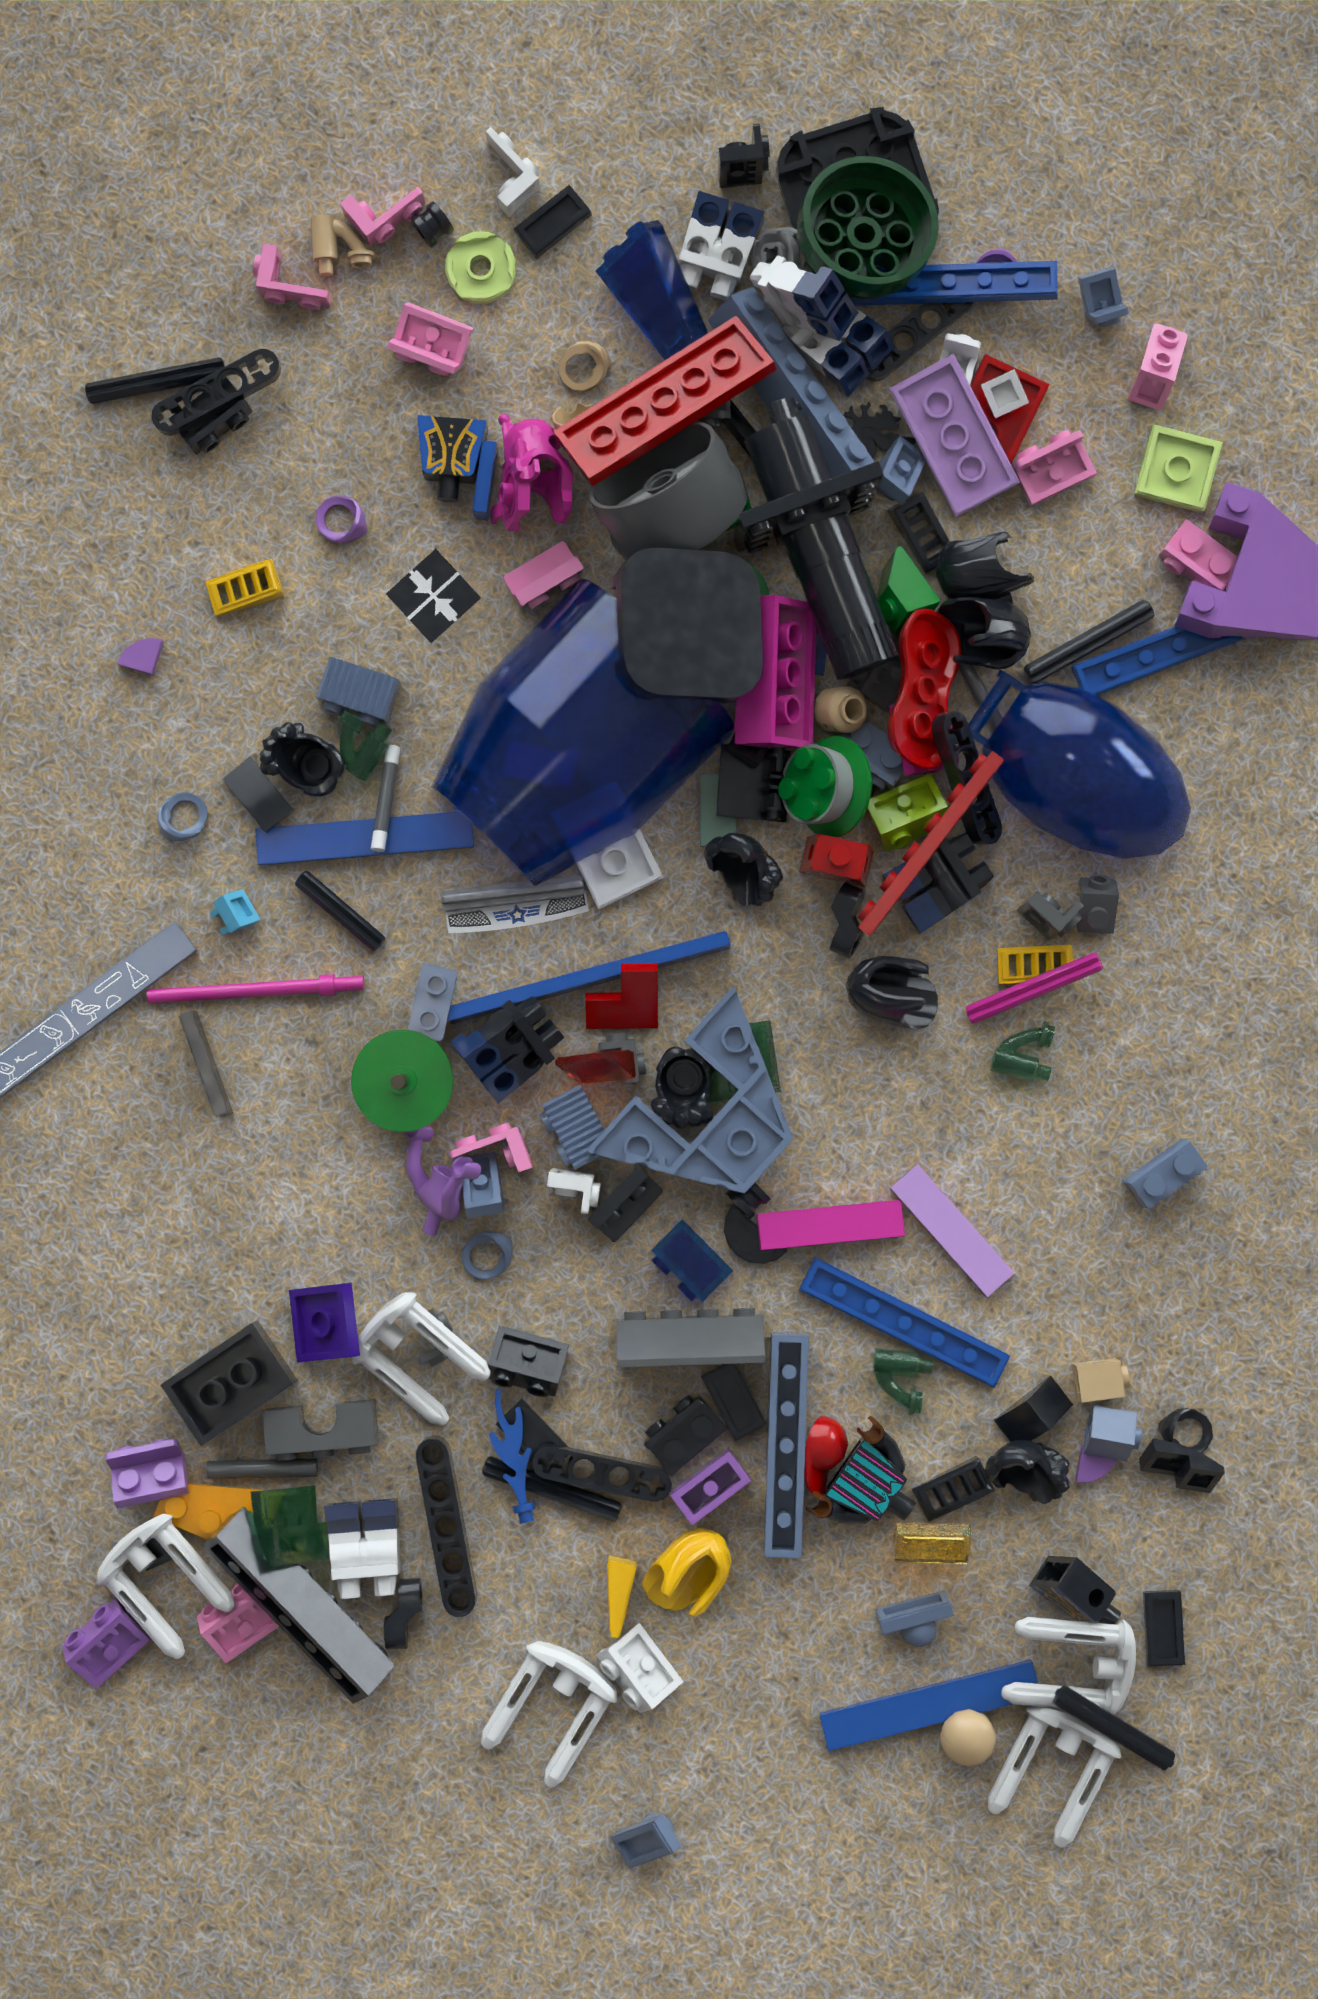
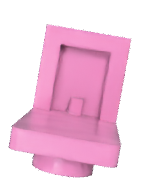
[253,244,331,310]

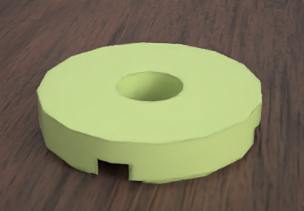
[445,231,516,304]

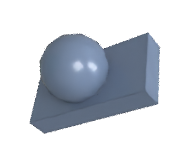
[875,1590,954,1647]
[611,1814,681,1869]

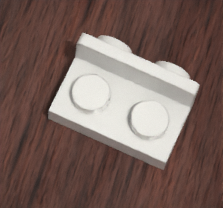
[547,1168,601,1214]
[596,1623,684,1713]

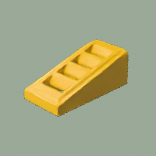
[205,558,285,617]
[997,945,1073,984]
[607,1555,637,1638]

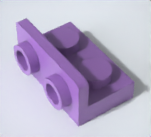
[106,1439,189,1509]
[62,1598,150,1689]

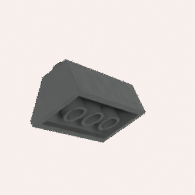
[617,1308,766,1368]

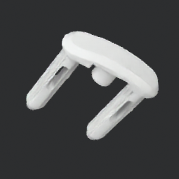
[351,1292,491,1426]
[97,1514,235,1659]
[1001,1617,1136,1715]
[481,1641,618,1788]
[987,1706,1122,1848]

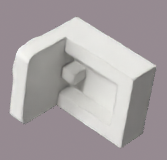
[939,333,981,384]

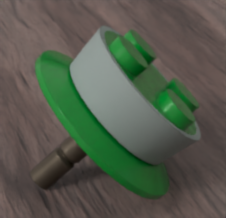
[778,736,875,838]

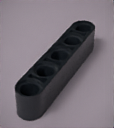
[416,1435,478,1617]

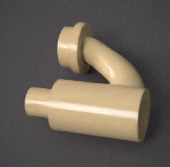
[311,214,375,277]

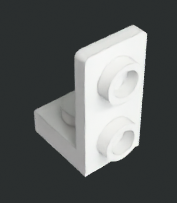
[485,127,540,217]

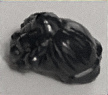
[259,722,345,797]
[704,833,783,906]
[651,1046,713,1129]
[985,1440,1070,1504]

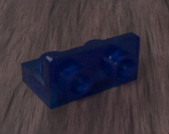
[651,1219,733,1302]

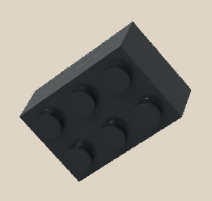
[160,1321,298,1446]

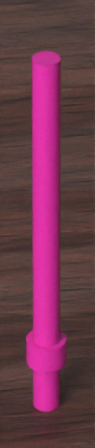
[147,974,365,1004]

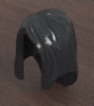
[936,532,1034,599]
[937,597,1031,670]
[846,956,938,1029]

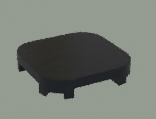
[776,107,939,269]
[611,547,763,704]

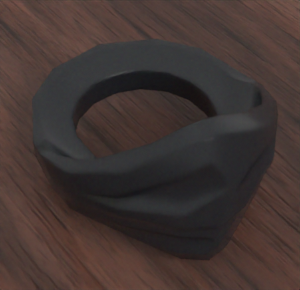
[1158,1408,1213,1453]

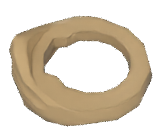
[558,341,609,392]

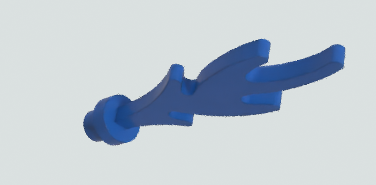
[489,1389,535,1524]

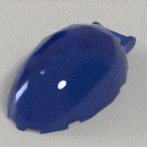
[968,670,1191,859]

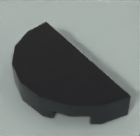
[724,1205,788,1264]

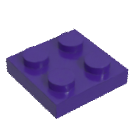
[289,1282,360,1363]

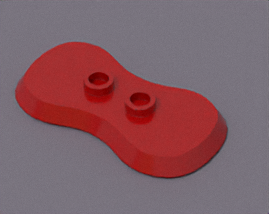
[887,609,961,770]

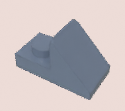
[877,436,926,505]
[462,1152,505,1219]

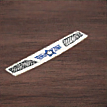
[445,891,589,933]

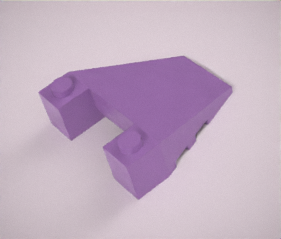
[1174,482,1318,640]

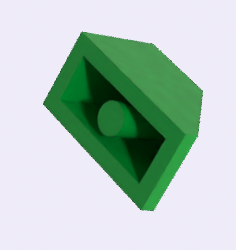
[877,546,940,634]

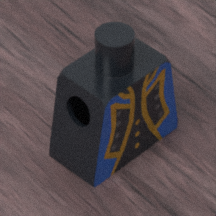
[418,415,488,502]
[1029,1556,1121,1624]

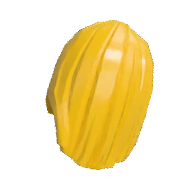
[642,1527,732,1617]

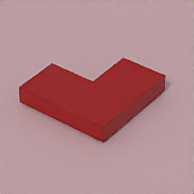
[585,963,658,1029]

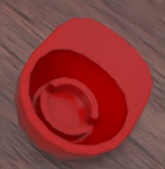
[804,1416,848,1494]

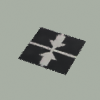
[386,548,481,643]

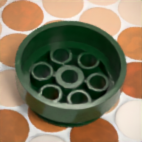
[797,156,939,300]

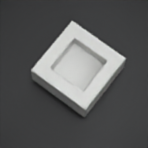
[981,369,1029,418]

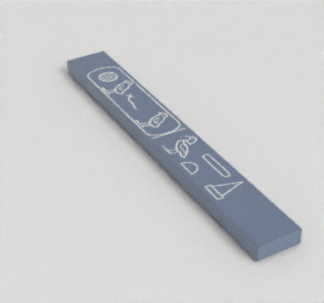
[0,921,198,1098]

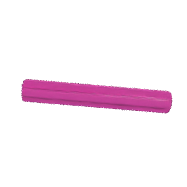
[965,952,1103,1024]

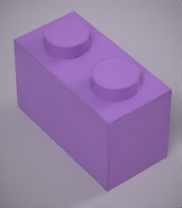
[670,1447,751,1525]

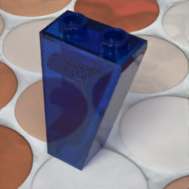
[596,220,708,360]

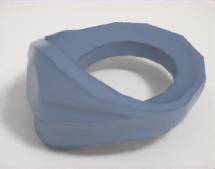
[157,792,208,841]
[461,1231,512,1280]

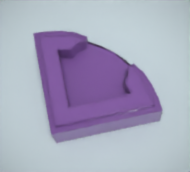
[117,638,164,676]
[1075,1444,1117,1482]

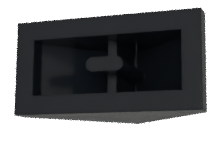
[994,1375,1073,1442]

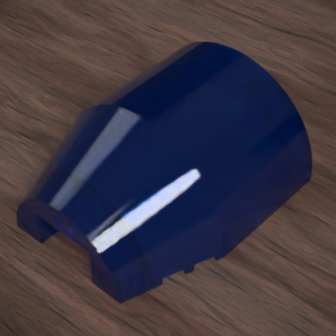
[431,579,734,885]

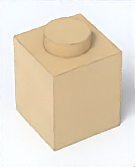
[1072,1358,1130,1402]

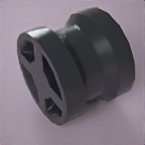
[410,201,454,248]
[725,1183,771,1219]

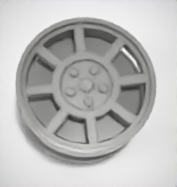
[751,227,807,270]

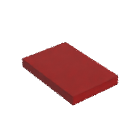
[970,354,1050,464]

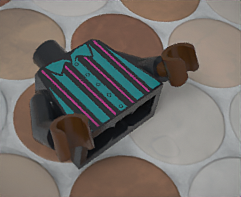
[805,1416,916,1524]

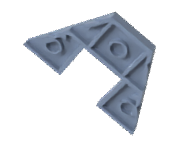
[587,987,794,1193]

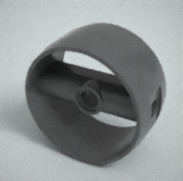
[589,422,748,560]

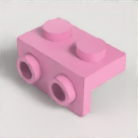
[387,302,474,376]
[1012,430,1097,507]
[503,541,584,610]

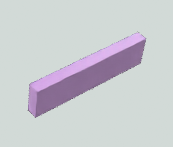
[890,1164,1014,1297]

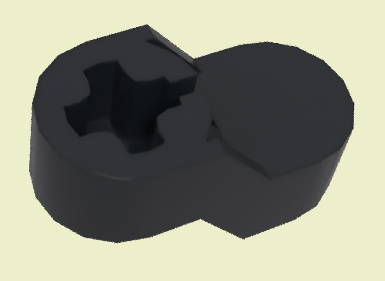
[830,882,865,959]
[384,1578,423,1650]

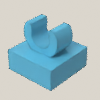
[210,889,261,934]

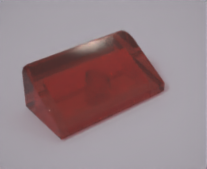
[555,1050,636,1084]

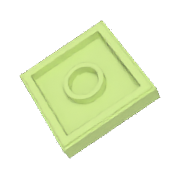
[1134,424,1223,513]

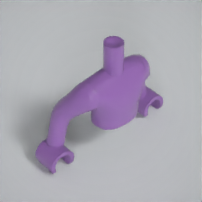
[405,1126,481,1236]

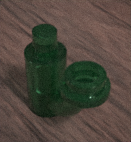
[336,710,392,781]
[990,1021,1055,1082]
[872,1348,933,1416]

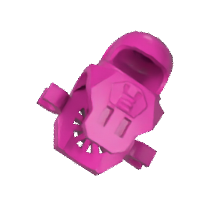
[490,413,573,532]

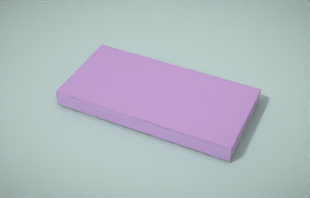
[889,353,1020,517]

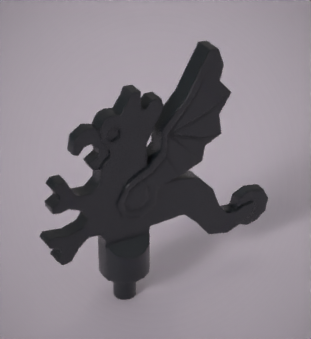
[844,402,917,459]

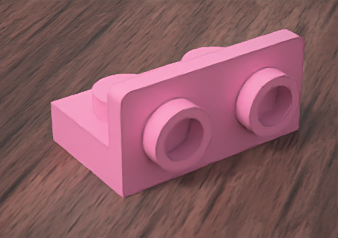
[1159,519,1238,591]
[197,1584,279,1663]

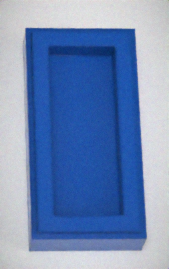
[472,440,498,521]

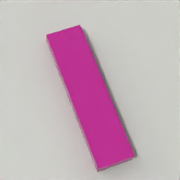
[756,1200,905,1251]

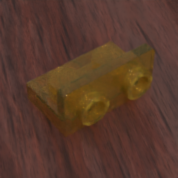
[893,1522,971,1564]

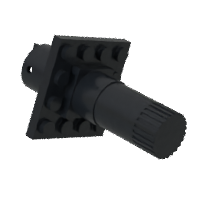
[733,397,899,680]

